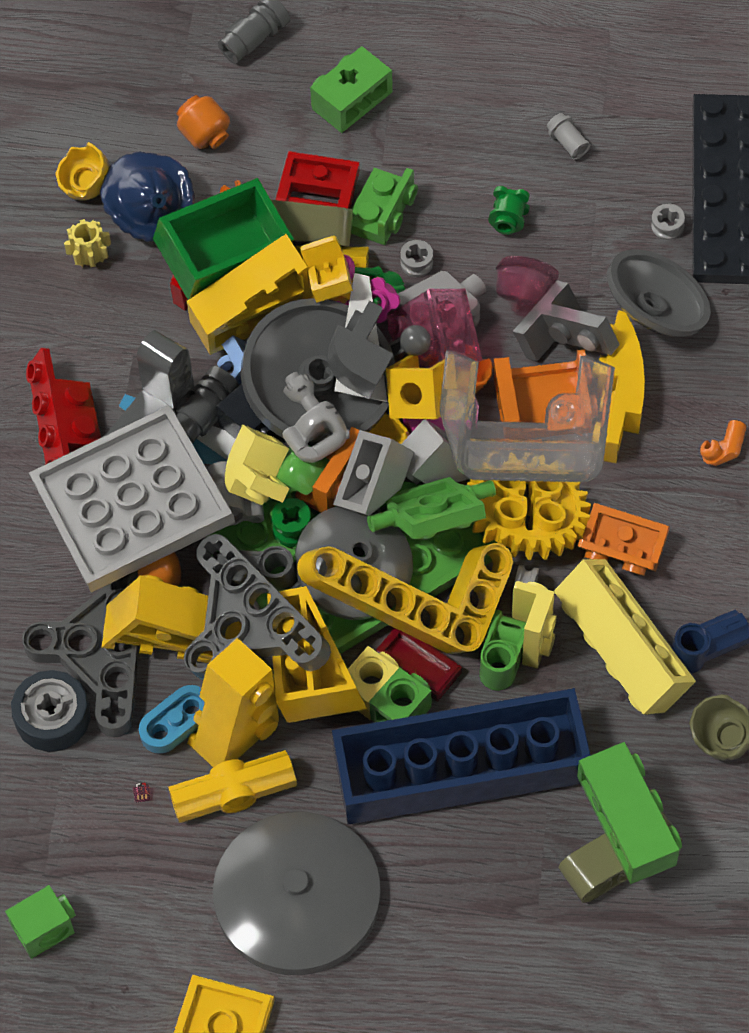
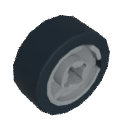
[11,670,91,752]

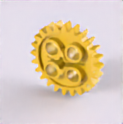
[467,453,591,560]

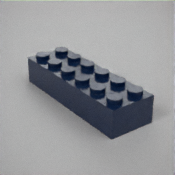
[332,688,591,825]

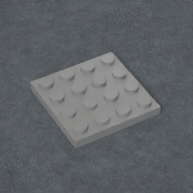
[29,405,235,593]

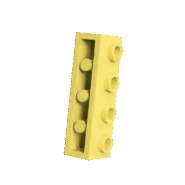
[554,559,696,715]

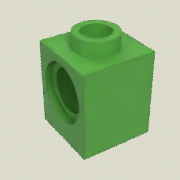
[369,667,431,723]
[5,885,76,959]

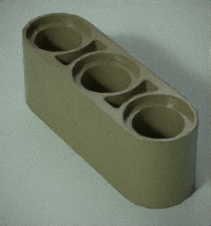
[271,200,354,247]
[558,812,683,903]

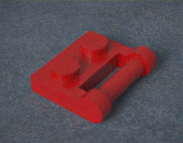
[276,151,360,209]

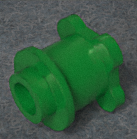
[488,186,530,235]

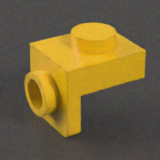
[300,235,353,303]

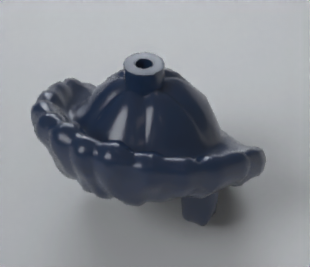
[100,151,195,242]

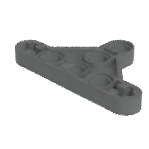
[184,534,331,680]
[22,570,139,737]

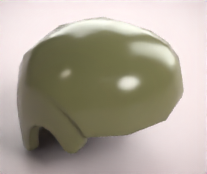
[689,694,749,761]

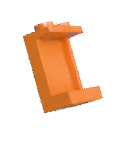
[493,349,602,444]

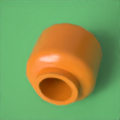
[176,95,230,149]

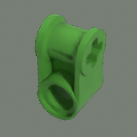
[479,609,527,691]

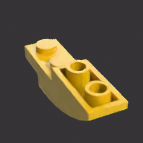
[596,310,645,463]

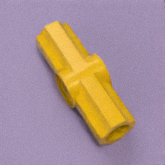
[168,750,297,823]

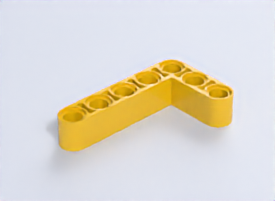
[297,543,513,654]

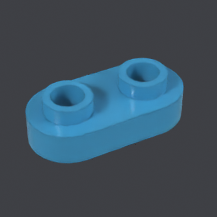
[139,685,205,753]

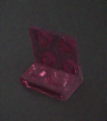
[387,288,482,368]

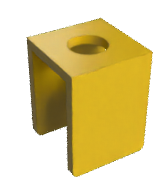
[386,355,462,419]

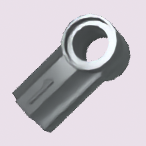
[217,546,298,591]

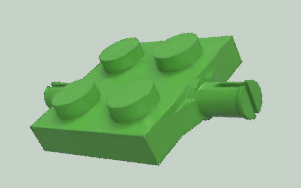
[367,477,496,540]

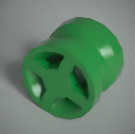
[271,498,311,547]

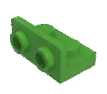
[351,168,418,245]

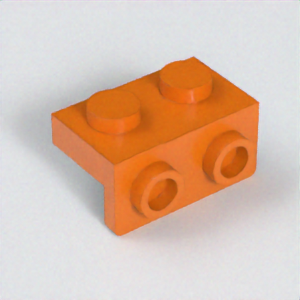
[295,427,359,513]
[578,503,670,576]

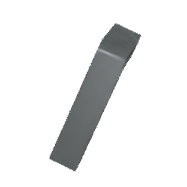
[105,330,195,436]

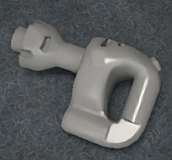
[282,372,350,463]

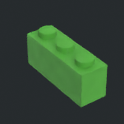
[577,742,682,884]

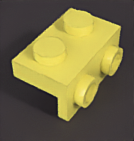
[512,581,557,669]

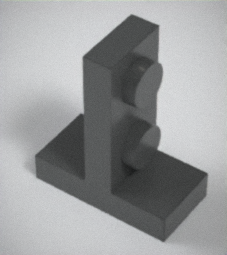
[513,280,620,361]

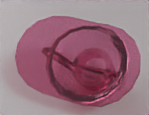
[495,256,559,312]

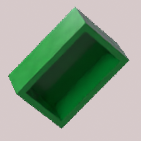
[153,178,294,300]

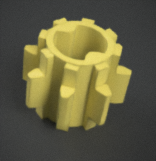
[64,219,111,267]

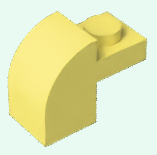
[225,425,290,505]

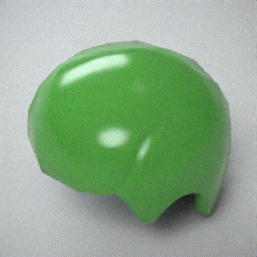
[276,445,330,499]

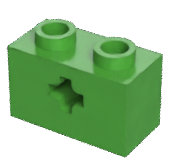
[310,46,393,133]

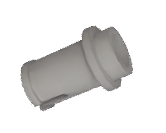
[547,113,591,160]

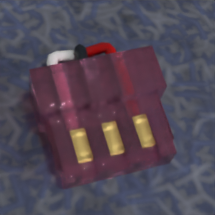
[133,783,150,803]

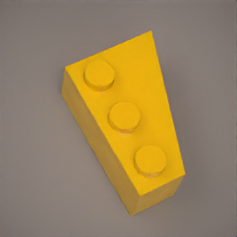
[187,234,310,355]
[101,575,242,663]
[267,586,367,723]
[187,638,279,767]

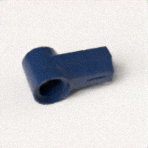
[671,609,749,673]

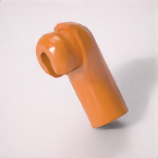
[700,420,747,466]

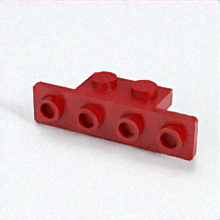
[26,348,101,465]

